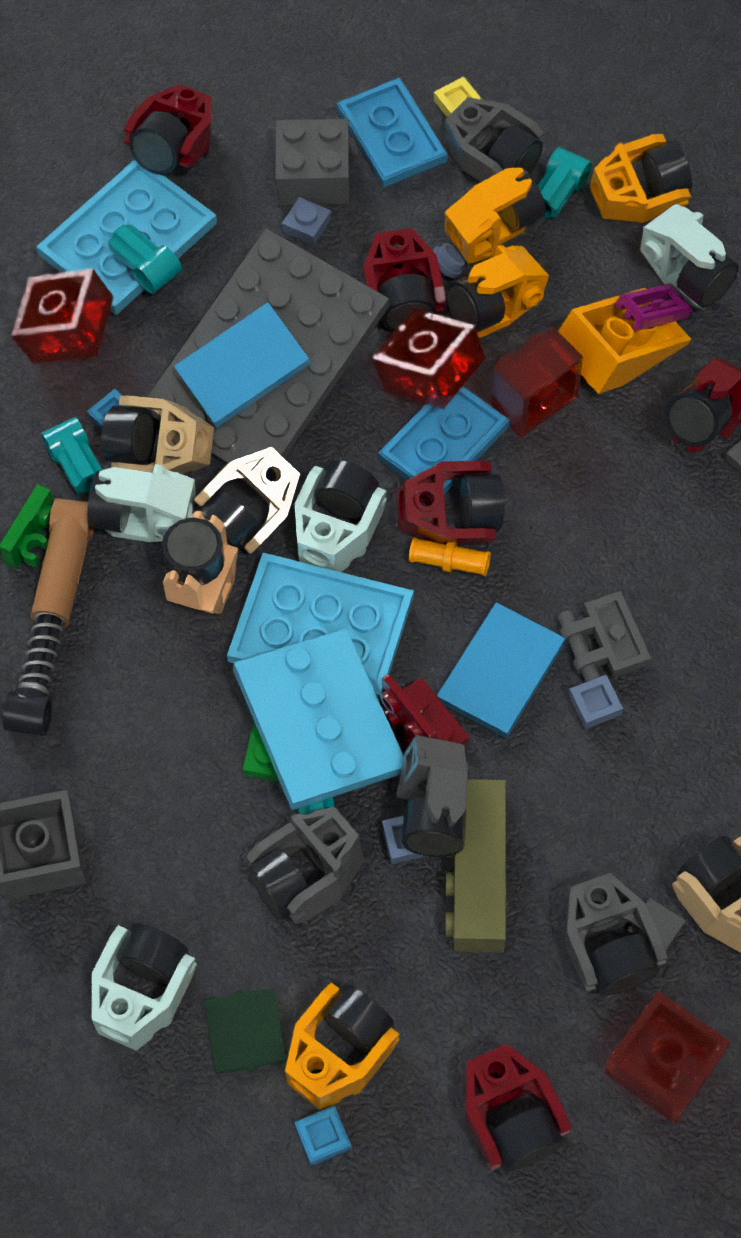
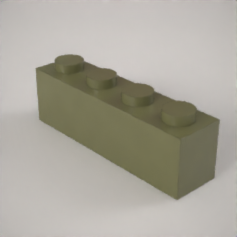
[445,779,506,952]

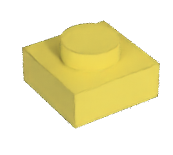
[434,77,481,117]

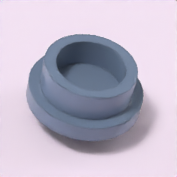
[432,243,465,278]

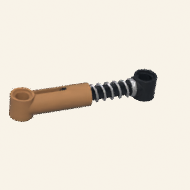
[2,498,95,736]

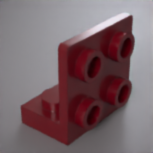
[380,673,470,748]

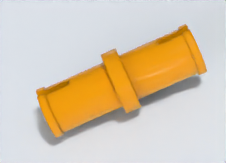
[409,537,491,576]

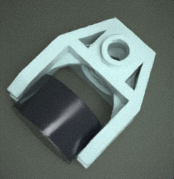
[640,204,739,309]
[294,461,387,572]
[87,464,196,542]
[92,923,197,1051]

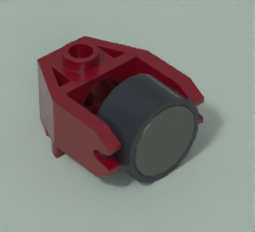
[124,84,211,175]
[364,228,445,332]
[665,358,741,452]
[396,461,504,545]
[465,1044,572,1172]

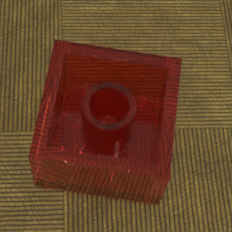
[11,269,114,363]
[372,309,486,409]
[492,326,583,438]
[604,991,731,1125]

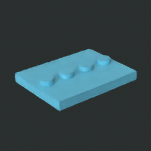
[36,160,217,315]
[227,553,414,702]
[233,628,404,810]

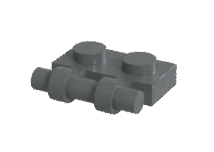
[558,591,651,682]

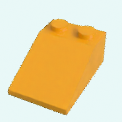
[552,288,692,394]

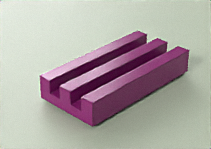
[615,284,693,331]

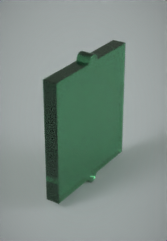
[205,988,286,1074]

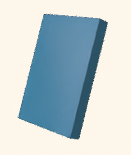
[336,78,447,188]
[174,302,311,428]
[378,378,510,494]
[437,602,565,739]

